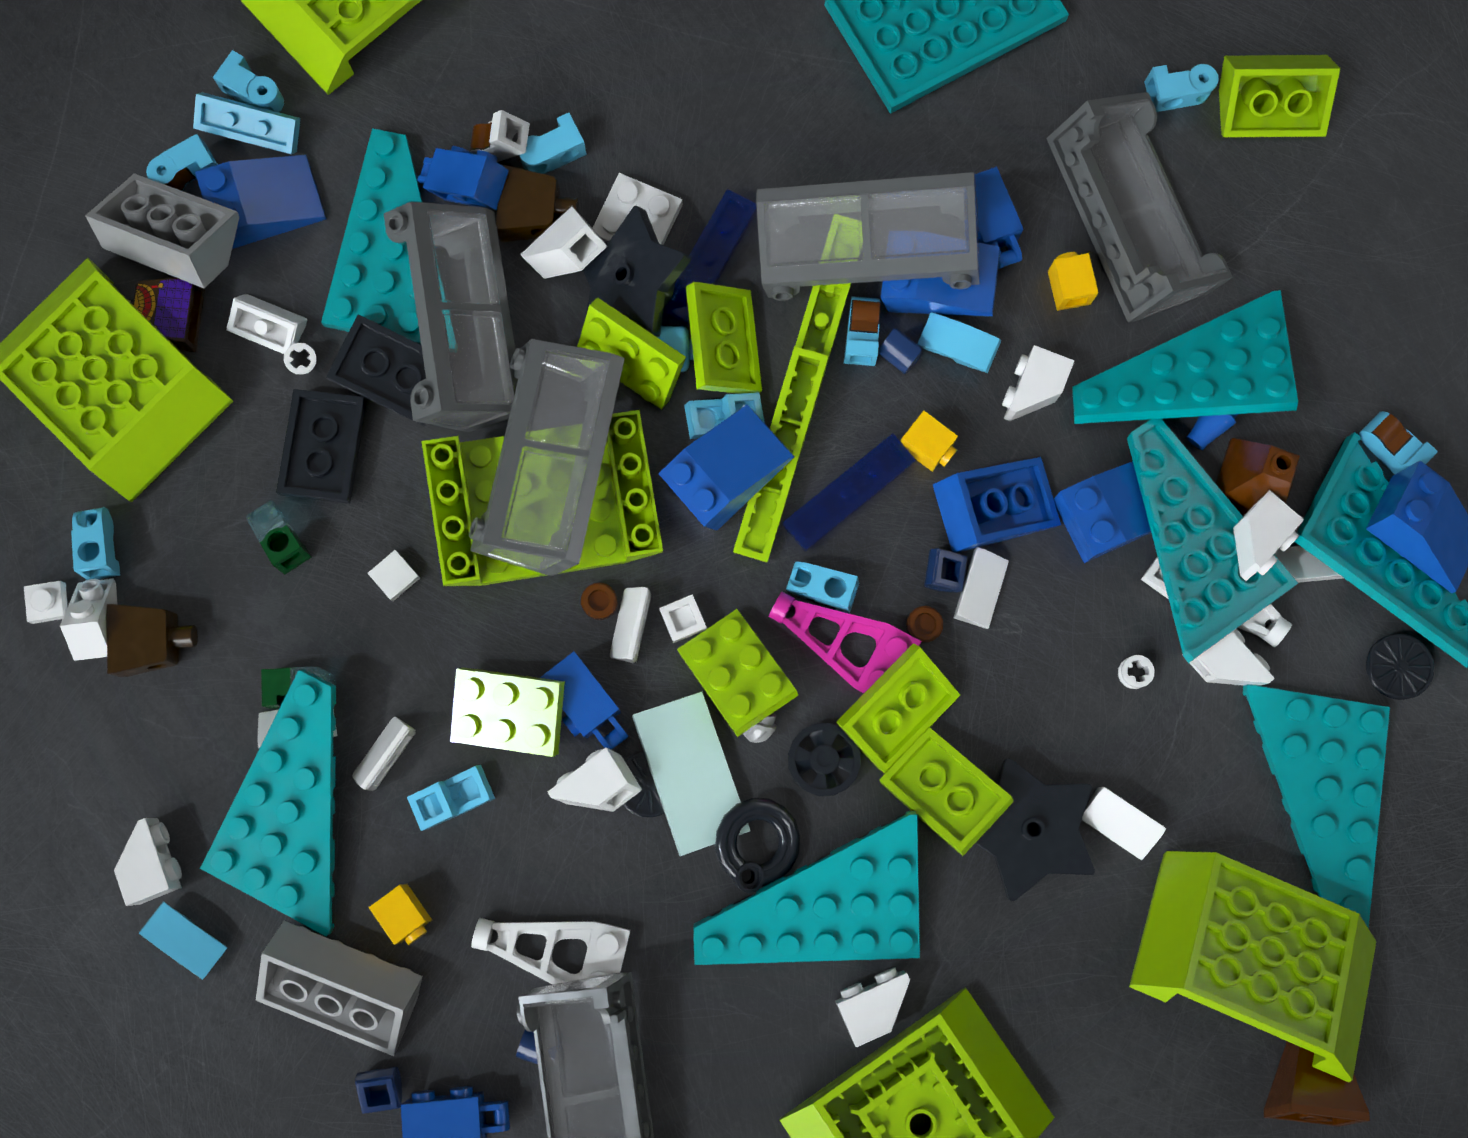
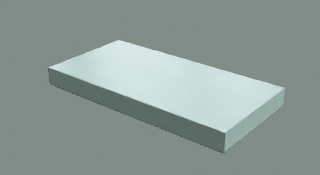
[632,692,751,856]

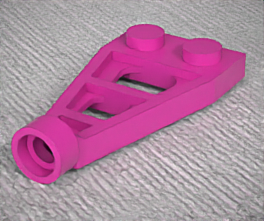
[769,591,921,693]

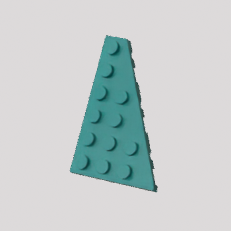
[824,0,1069,114]
[321,128,458,354]
[1072,290,1298,424]
[1127,419,1298,663]
[1294,432,1468,668]
[200,669,336,936]
[1243,684,1390,929]
[693,811,920,965]

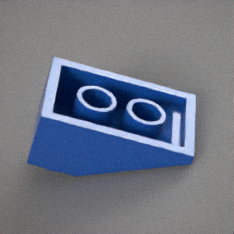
[195,155,326,249]
[881,230,1001,316]
[658,405,795,530]
[933,457,1061,553]
[1054,461,1151,564]
[1366,461,1468,593]

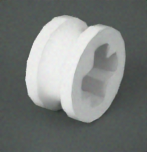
[284,343,317,375]
[1118,655,1155,689]

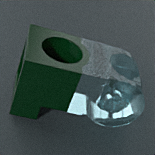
[246,500,312,575]
[261,667,336,709]

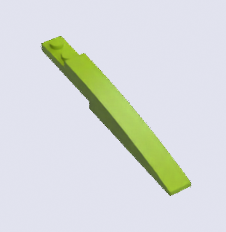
[733,213,863,563]

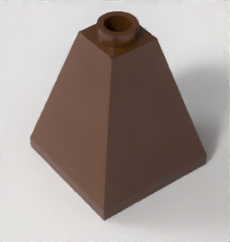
[1215,438,1300,516]
[1264,1041,1370,1127]

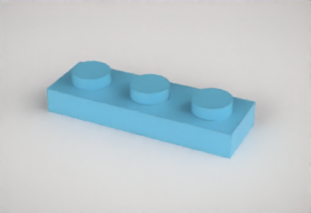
[193,92,301,154]

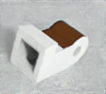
[470,110,530,162]

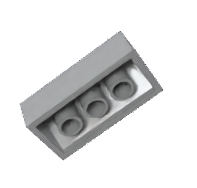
[85,174,239,288]
[256,921,423,1056]

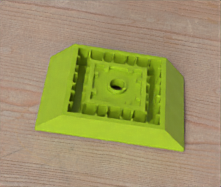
[779,987,1055,1138]

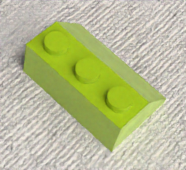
[1219,55,1340,137]

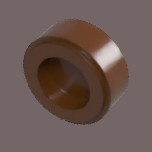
[581,583,618,620]
[906,606,943,643]

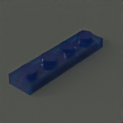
[663,189,757,326]
[782,433,916,552]

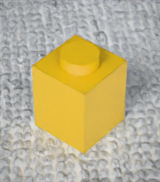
[1048,252,1098,311]
[898,411,958,472]
[369,884,432,945]

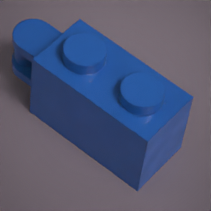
[417,146,509,210]
[964,167,1023,269]
[540,651,629,750]
[401,1086,510,1138]

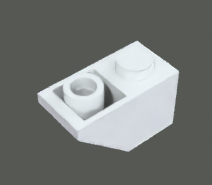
[521,206,607,279]
[1002,345,1074,421]
[1233,490,1304,581]
[60,578,117,661]
[1182,629,1275,686]
[548,748,642,812]
[114,818,182,906]
[835,967,910,1047]

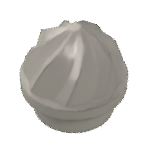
[743,713,777,743]

